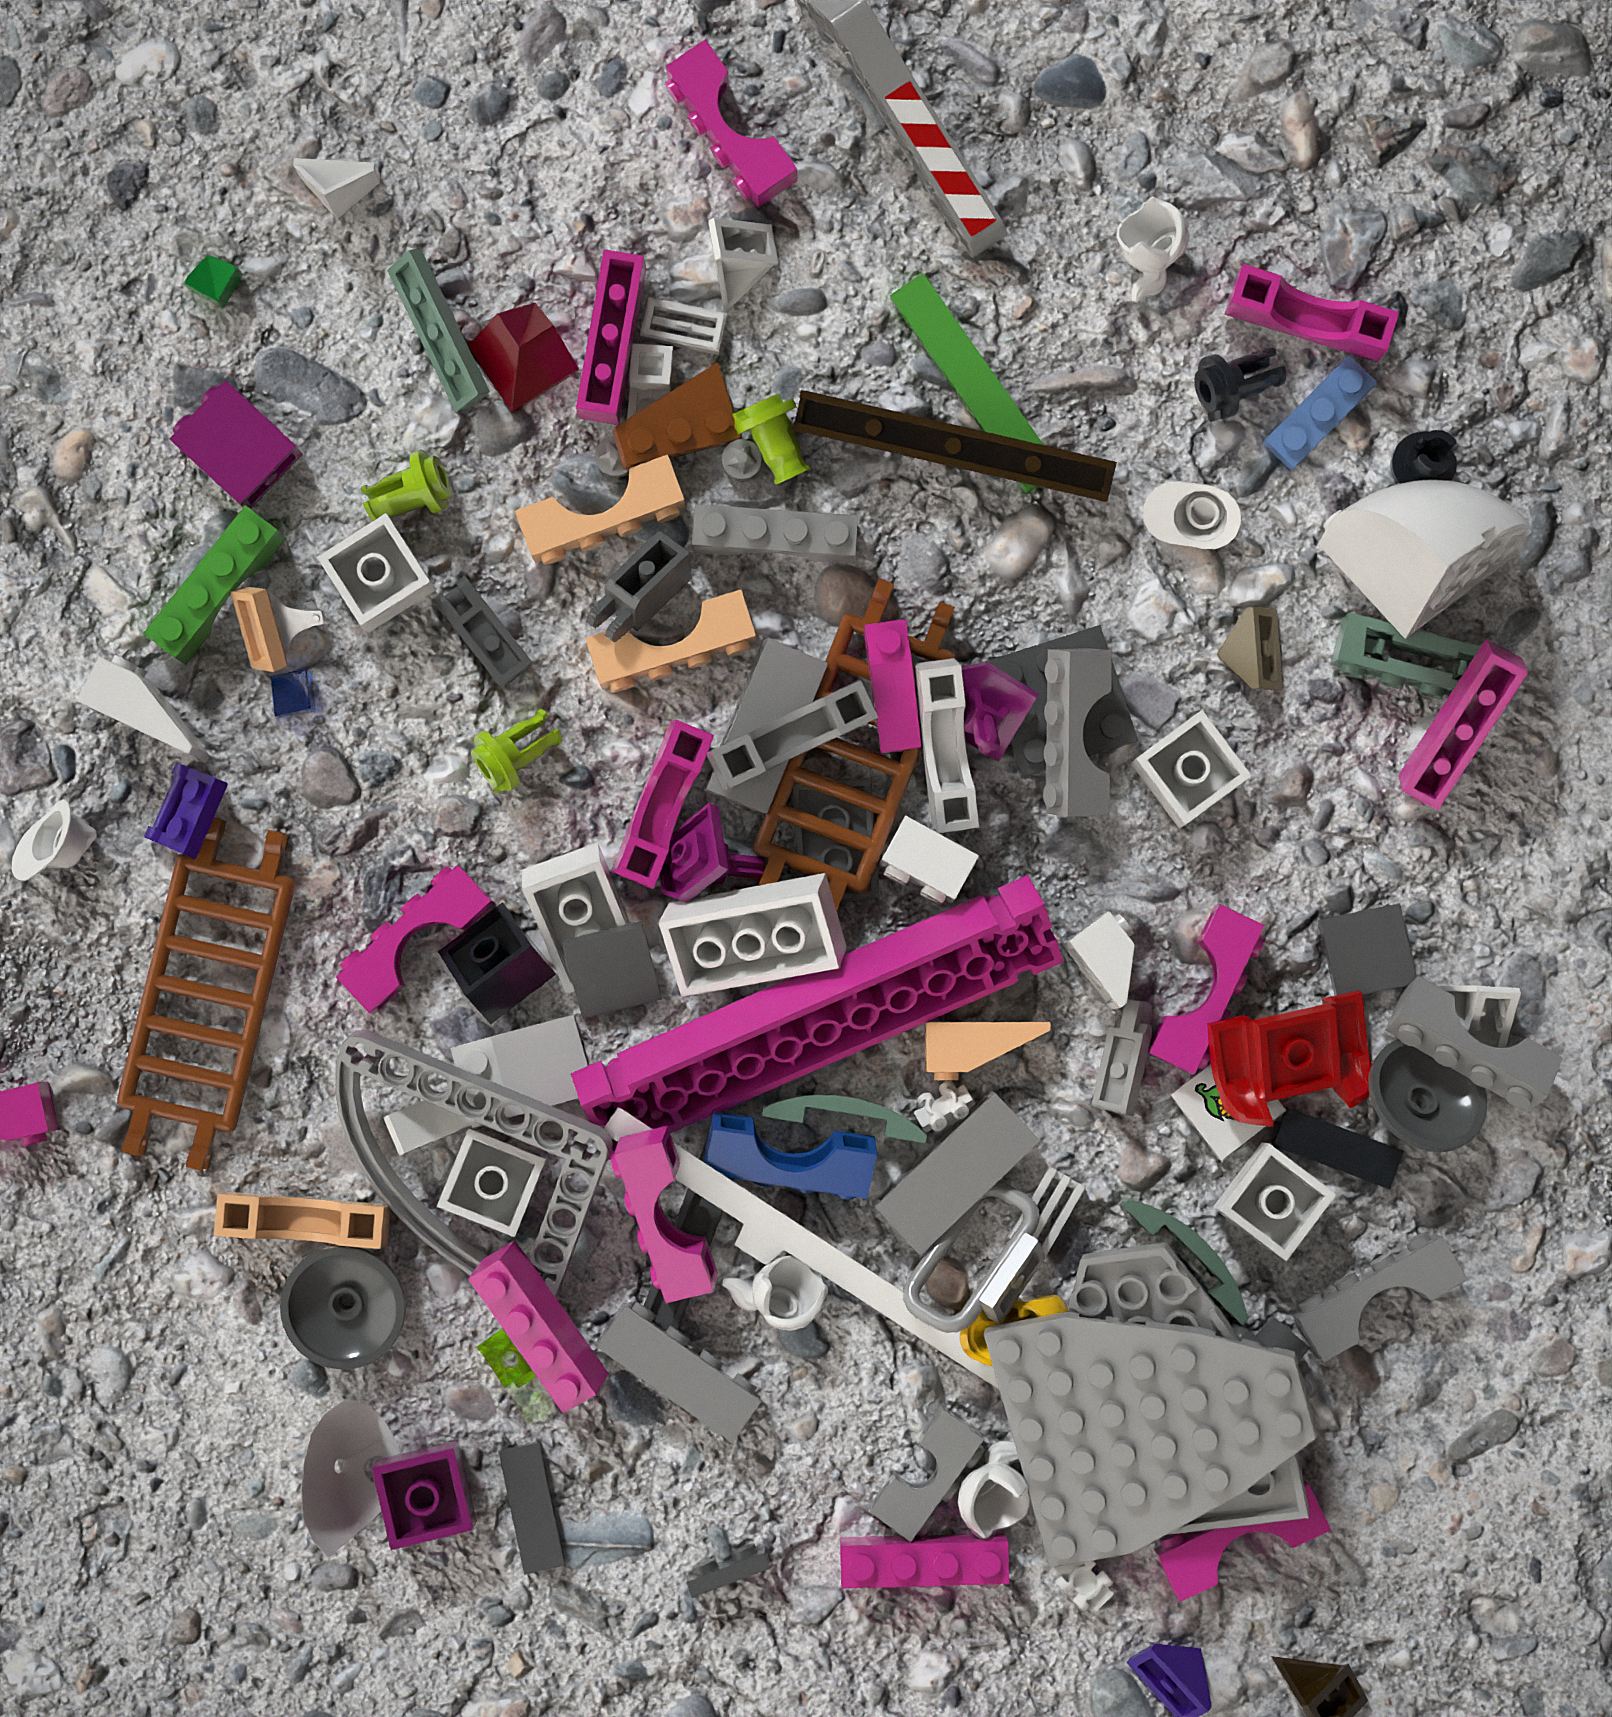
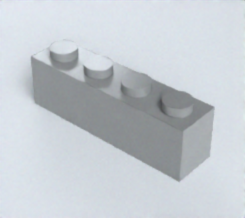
[595,1301,761,1443]

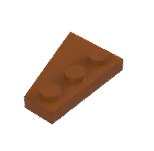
[612,362,741,470]

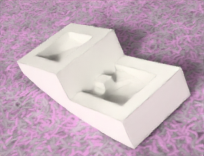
[627,343,673,419]

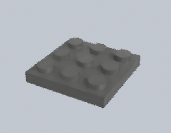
[985,625,1138,779]

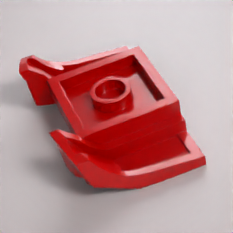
[1207,990,1371,1126]

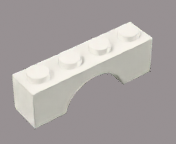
[913,658,979,833]

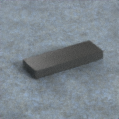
[498,1441,566,1575]

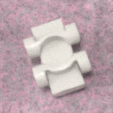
[914,1081,975,1133]
[1055,1560,1114,1612]

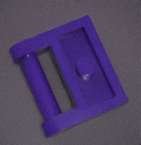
[144,762,229,859]

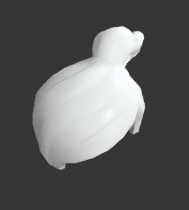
[1117,197,1189,303]
[722,1256,828,1331]
[958,1441,1030,1540]

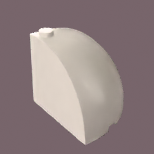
[1318,480,1532,639]

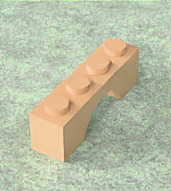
[515,454,686,565]
[585,589,757,693]
[214,1192,391,1249]

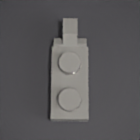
[1091,999,1152,1116]

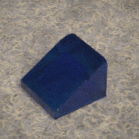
[270,669,316,717]

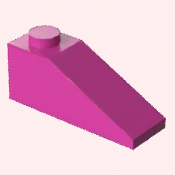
[864,619,921,754]
[0,1082,59,1146]

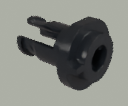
[1194,347,1286,422]
[1390,430,1457,485]

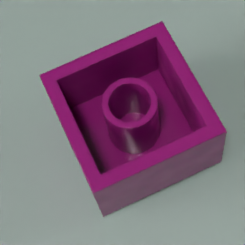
[372,1440,477,1551]

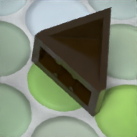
[1271,1656,1369,1717]

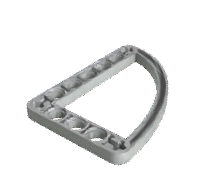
[335,1029,612,1297]

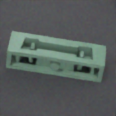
[1330,612,1481,699]

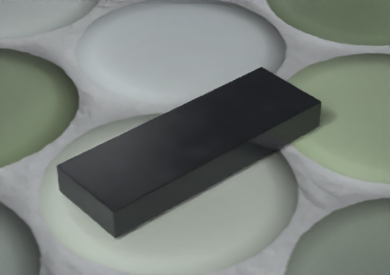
[1272,1107,1404,1189]

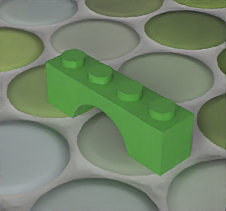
[143,505,286,665]

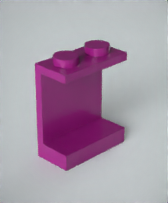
[169,380,303,509]

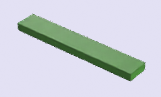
[890,273,1044,494]

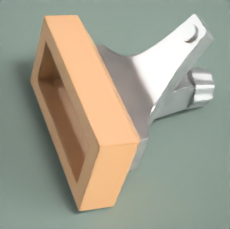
[231,586,326,672]

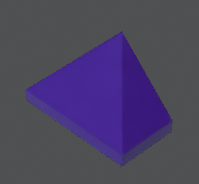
[1126,1643,1212,1717]

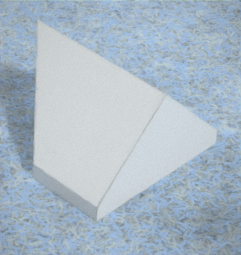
[293,158,380,220]
[708,218,778,313]
[1436,985,1521,1048]

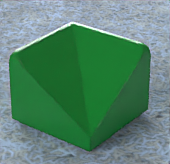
[183,254,243,309]

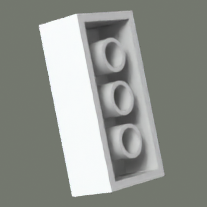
[659,873,847,997]

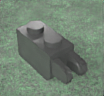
[586,530,692,643]

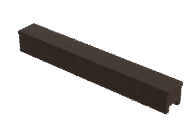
[792,390,1117,502]

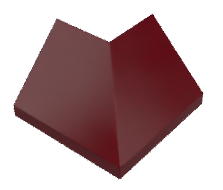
[468,302,579,414]

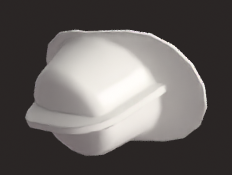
[1143,481,1241,549]
[11,799,96,881]

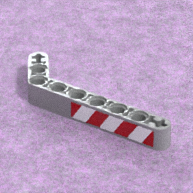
[794,0,1008,258]

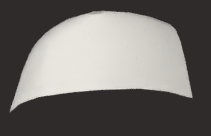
[301,1399,402,1558]

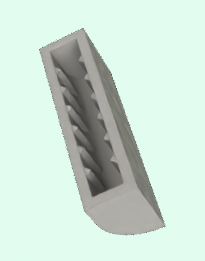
[702,638,828,814]
[872,1090,1040,1256]

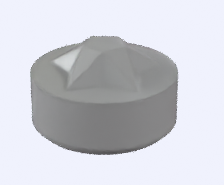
[595,436,629,479]
[722,439,762,482]

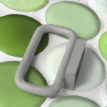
[903,1181,1046,1333]

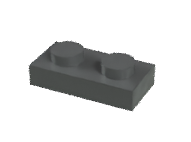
[686,1543,771,1598]

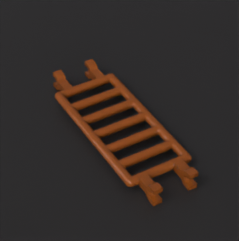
[753,578,956,911]
[117,817,295,1171]

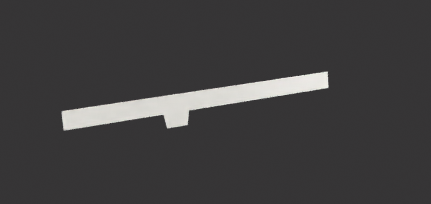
[604,1107,999,1389]

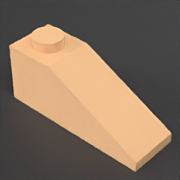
[925,1022,1050,1080]

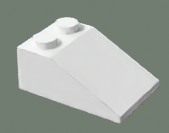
[77,655,210,762]
[521,842,629,994]
[450,1015,588,1128]

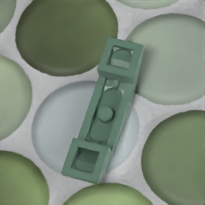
[762,1094,927,1143]
[1119,1199,1248,1325]

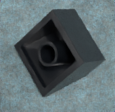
[438,902,556,1024]

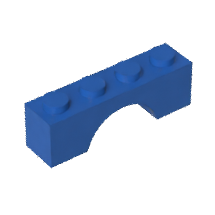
[704,1111,877,1200]

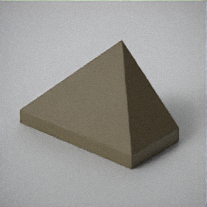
[1217,607,1283,691]

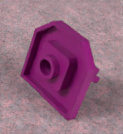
[961,662,1039,762]
[660,802,765,903]

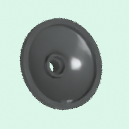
[1368,1039,1487,1152]
[280,1246,406,1370]

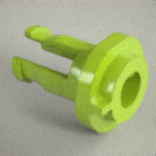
[732,393,810,485]
[360,449,452,522]
[471,709,563,794]

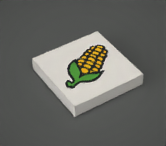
[1169,1063,1286,1161]

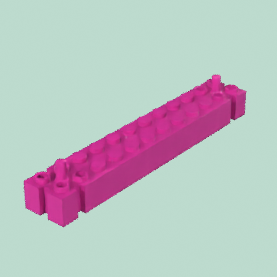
[571,875,1064,1160]

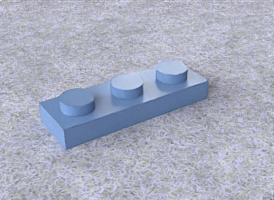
[1263,355,1378,471]

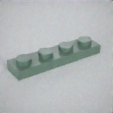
[387,249,490,413]

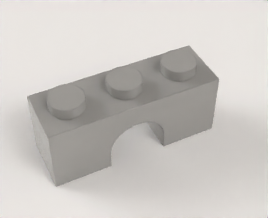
[869,1405,985,1542]

